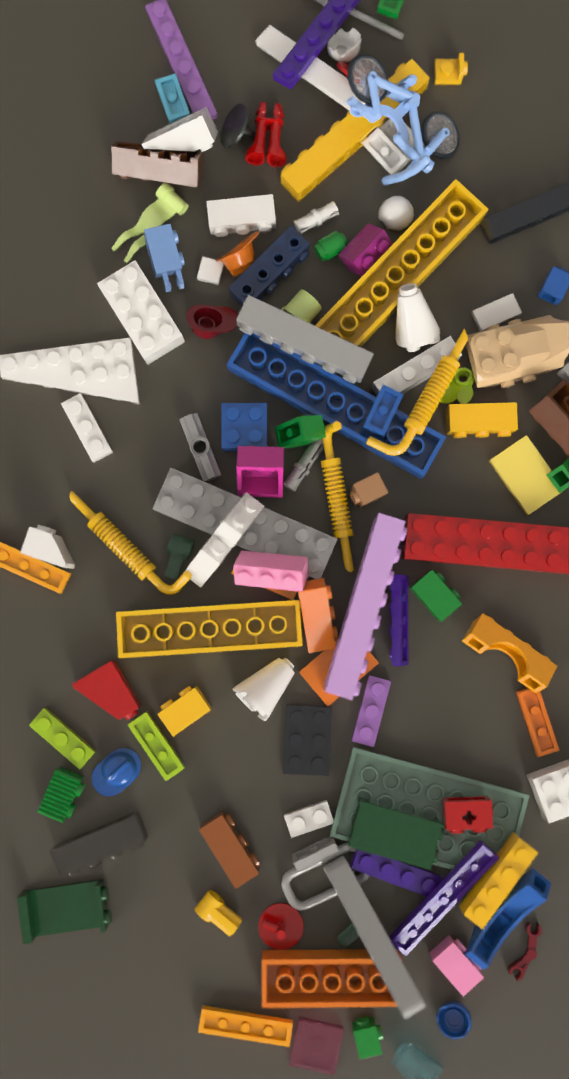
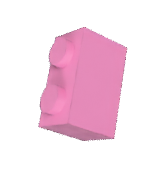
[429,935,484,996]

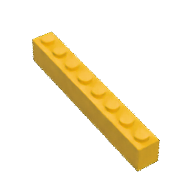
[281,59,430,202]

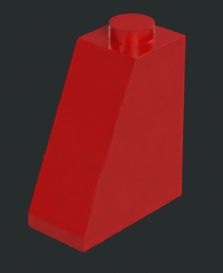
[72,660,142,720]

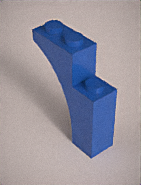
[465,868,551,970]

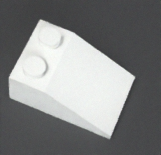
[142,107,218,152]

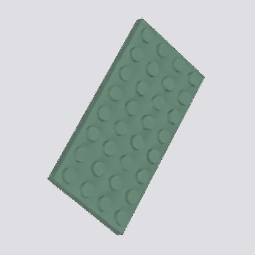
[330,746,530,870]

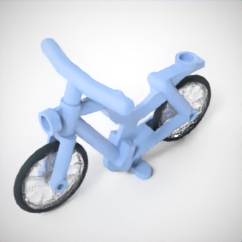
[346,54,459,185]

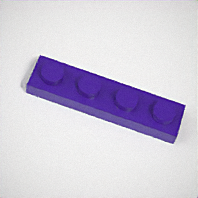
[389,575,409,666]
[349,849,442,896]

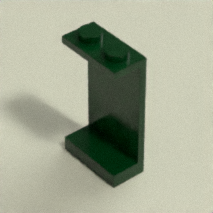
[348,797,444,870]
[17,879,112,944]

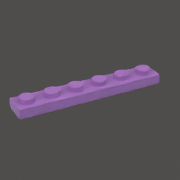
[145,0,218,120]

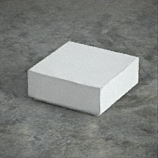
[197,257,224,285]

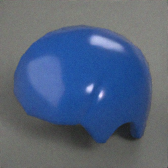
[436,1001,472,1039]

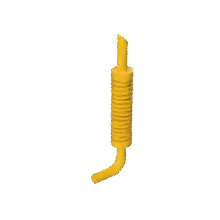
[366,328,468,456]
[320,421,354,572]
[70,491,192,595]

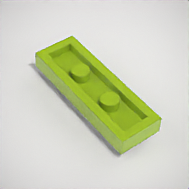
[29,707,96,770]
[128,711,185,781]

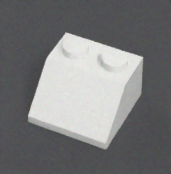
[20,525,75,569]

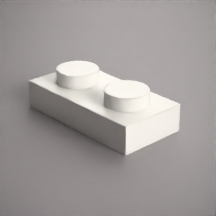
[284,800,334,838]

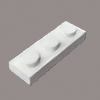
[61,393,113,463]

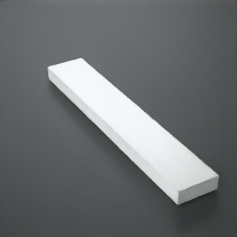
[256,25,365,110]

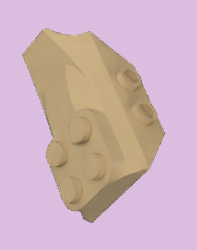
[466,315,569,388]

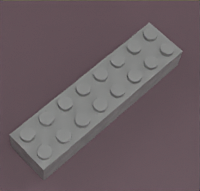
[153,467,337,579]

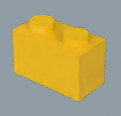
[158,685,212,737]

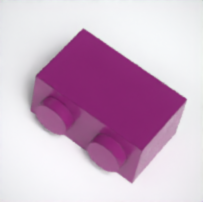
[338,223,393,277]

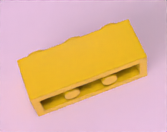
[446,402,518,438]

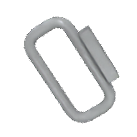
[281,836,370,911]

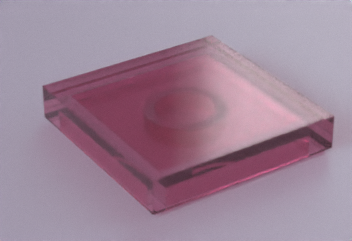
[289,1016,344,1076]

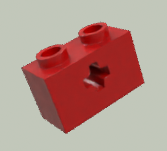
[442,796,493,834]

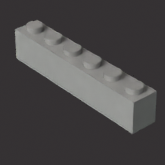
[236,295,374,383]

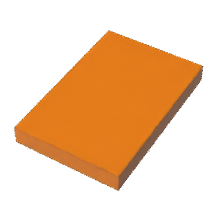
[299,640,379,707]

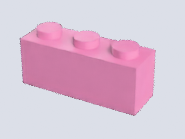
[234,550,309,591]

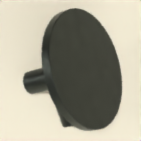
[221,103,255,149]

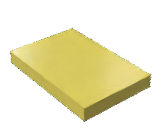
[489,435,563,515]

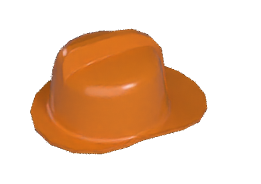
[216,231,260,276]

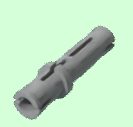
[283,439,324,492]

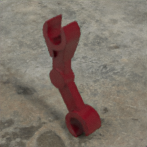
[507,921,542,981]

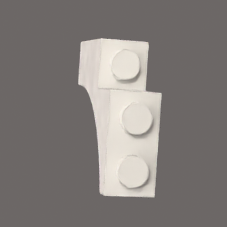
[185,492,264,587]

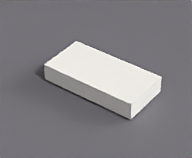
[471,293,522,332]

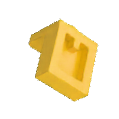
[434,53,468,85]

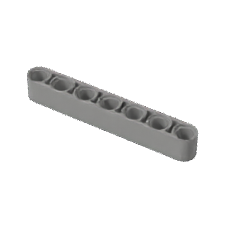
[323,855,426,1019]

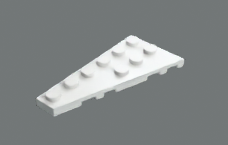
[0,338,140,404]

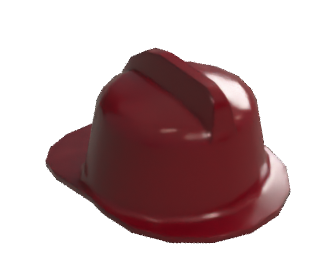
[186,305,239,339]

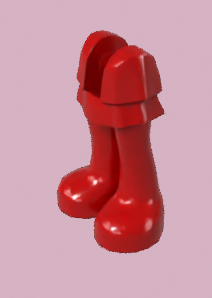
[245,102,287,167]

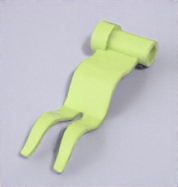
[111,182,189,263]

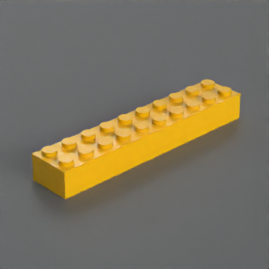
[315,179,489,374]

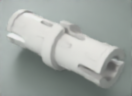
[294,201,339,234]

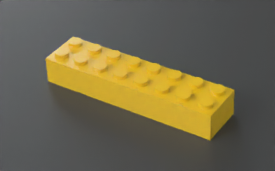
[116,600,302,658]

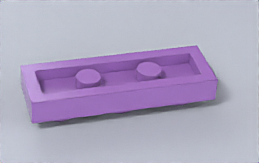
[352,675,391,747]

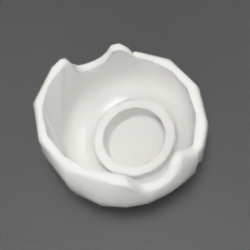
[327,28,361,62]
[379,196,414,231]

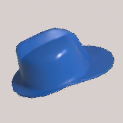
[91,748,141,797]

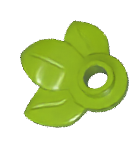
[440,368,475,404]

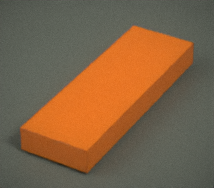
[515,688,560,757]

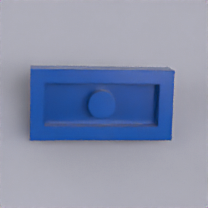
[363,385,404,437]

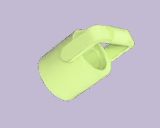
[281,289,322,324]

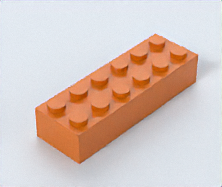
[262,949,402,1008]

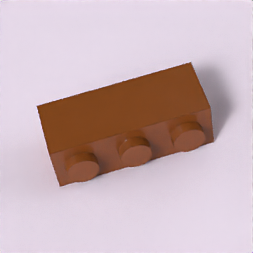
[199,810,261,889]

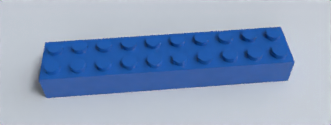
[227,333,446,479]

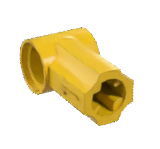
[194,890,242,936]

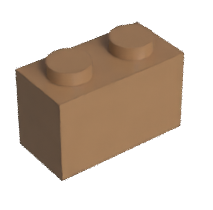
[349,472,388,509]

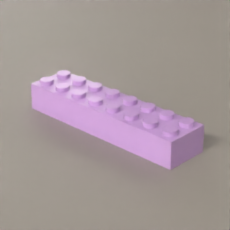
[323,513,407,700]

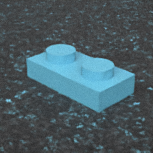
[155,73,190,124]

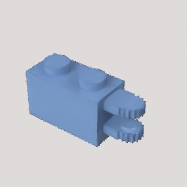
[143,224,185,292]

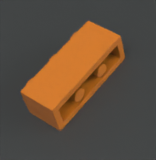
[298,578,338,653]

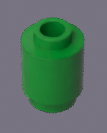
[313,230,348,262]

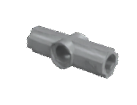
[179,413,222,482]

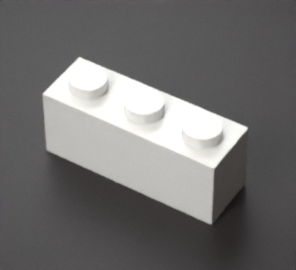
[207,194,276,237]

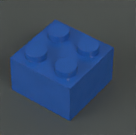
[222,403,267,452]

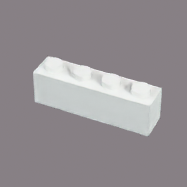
[371,336,462,396]

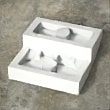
[362,118,425,175]

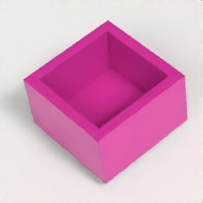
[237,446,284,498]

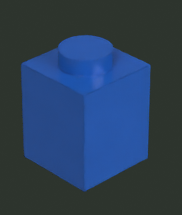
[537,266,569,306]

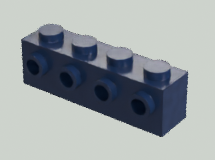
[228,226,310,307]

